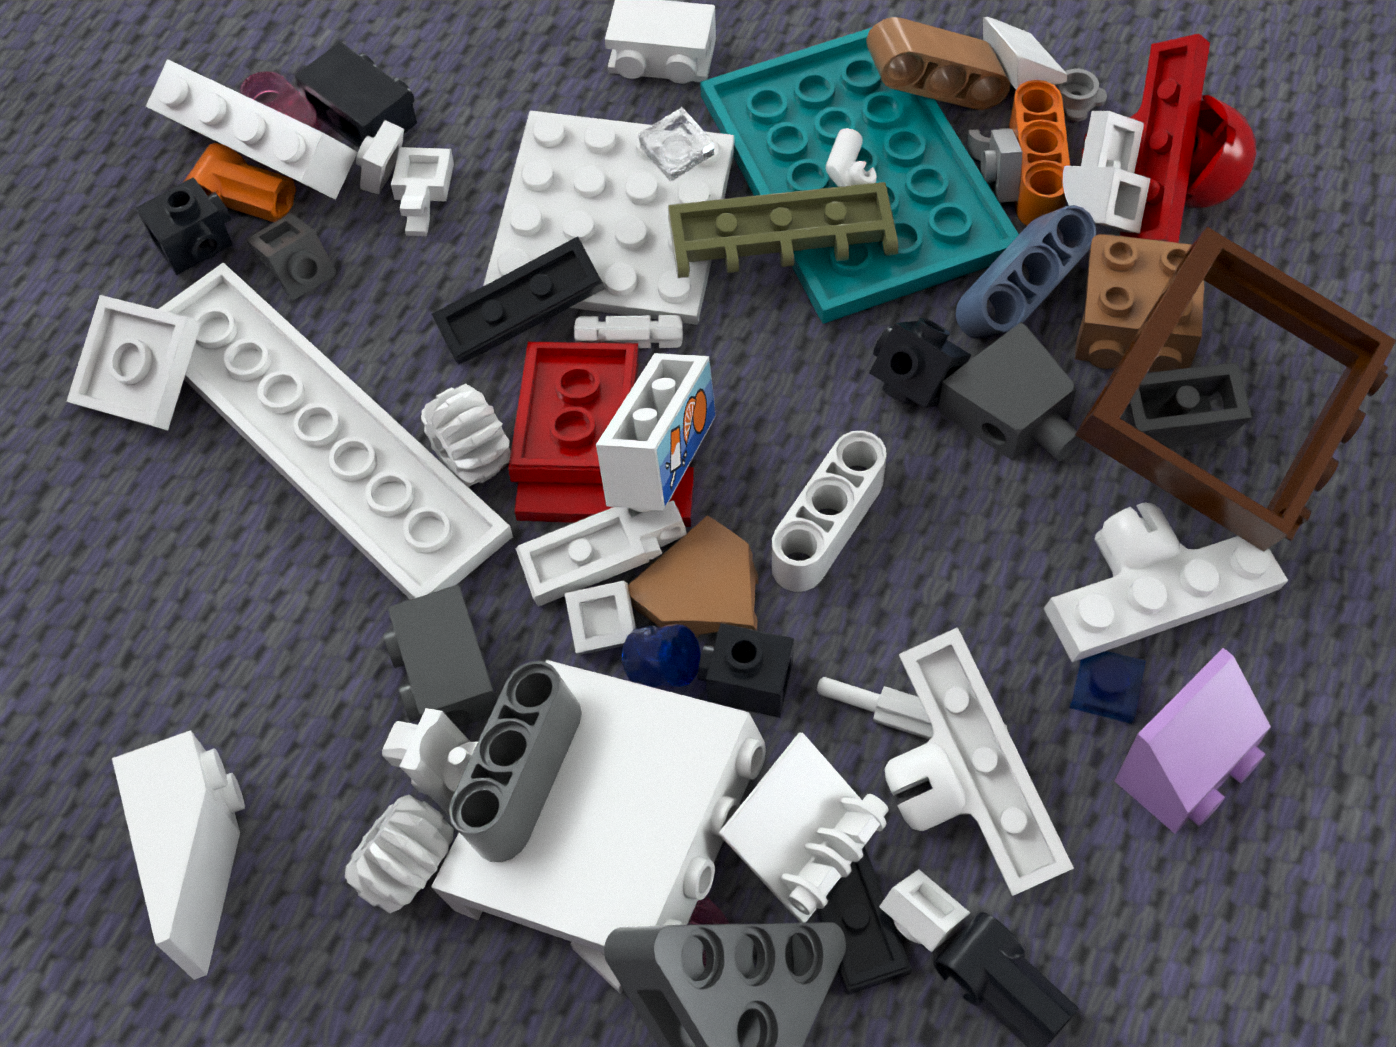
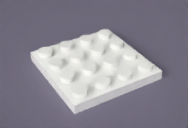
[483,111,735,325]

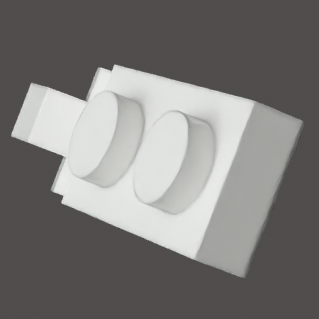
[515,501,687,607]

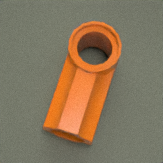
[184,143,296,222]

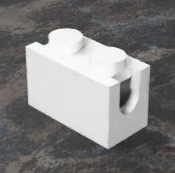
[605,0,716,84]

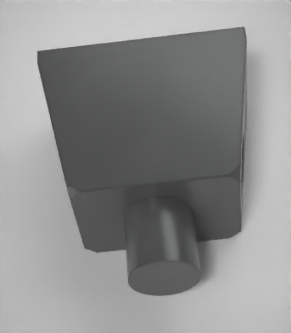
[938,322,1081,461]

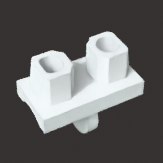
[382,708,478,815]

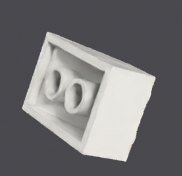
[112,730,245,980]

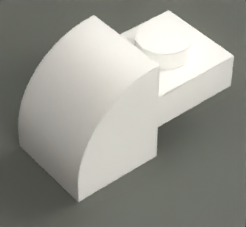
[1063,111,1150,234]

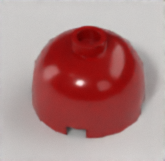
[1184,95,1256,208]

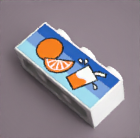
[596,353,716,512]

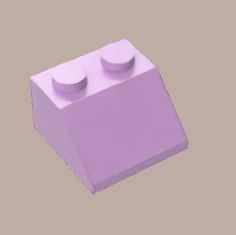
[1115,648,1271,834]

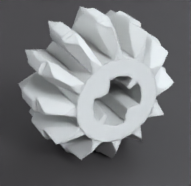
[421,384,511,487]
[345,795,454,913]

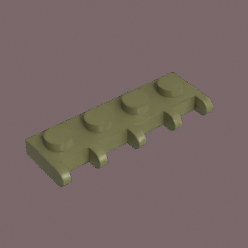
[668,182,898,279]

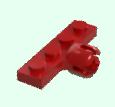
[1082,33,1210,243]

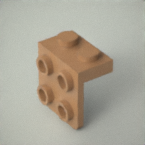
[1075,234,1204,373]

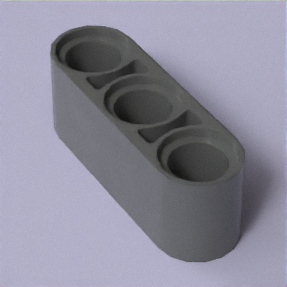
[449,661,582,862]

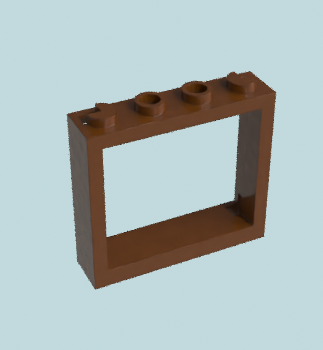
[1075,227,1396,552]

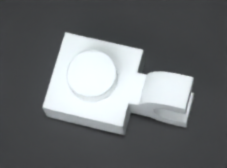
[391,147,454,236]

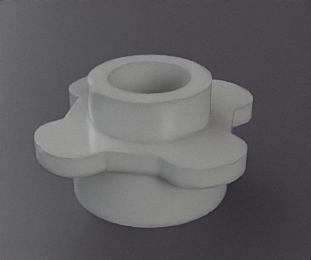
[1056,69,1107,122]

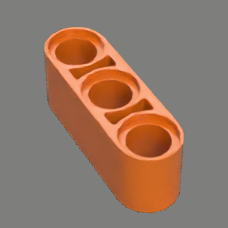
[1009,80,1070,226]

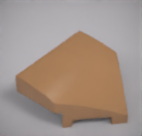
[628,515,759,644]

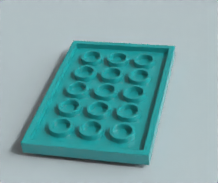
[700,27,1019,324]

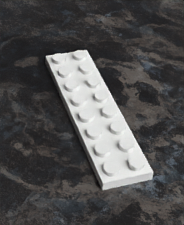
[159,263,513,600]

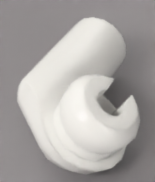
[826,128,877,187]

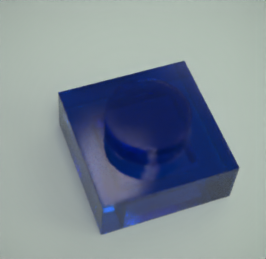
[1069,651,1146,724]

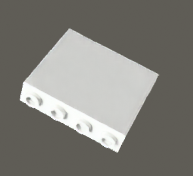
[431,660,766,953]

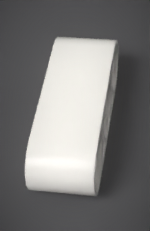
[772,431,887,592]

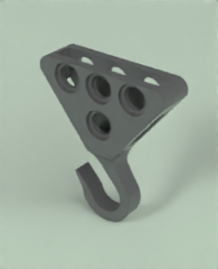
[604,922,846,1047]

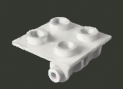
[718,732,889,923]

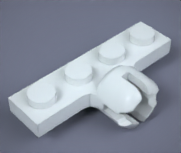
[1044,502,1288,662]
[884,627,1074,896]

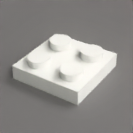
[66,295,201,431]

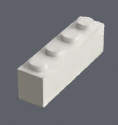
[146,59,358,200]

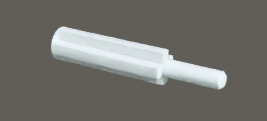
[817,677,1007,739]

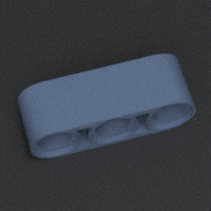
[956,205,1097,339]

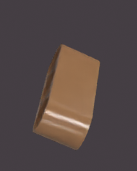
[866,17,1010,110]

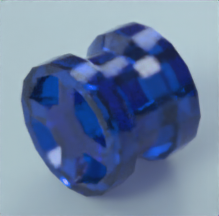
[622,624,701,688]

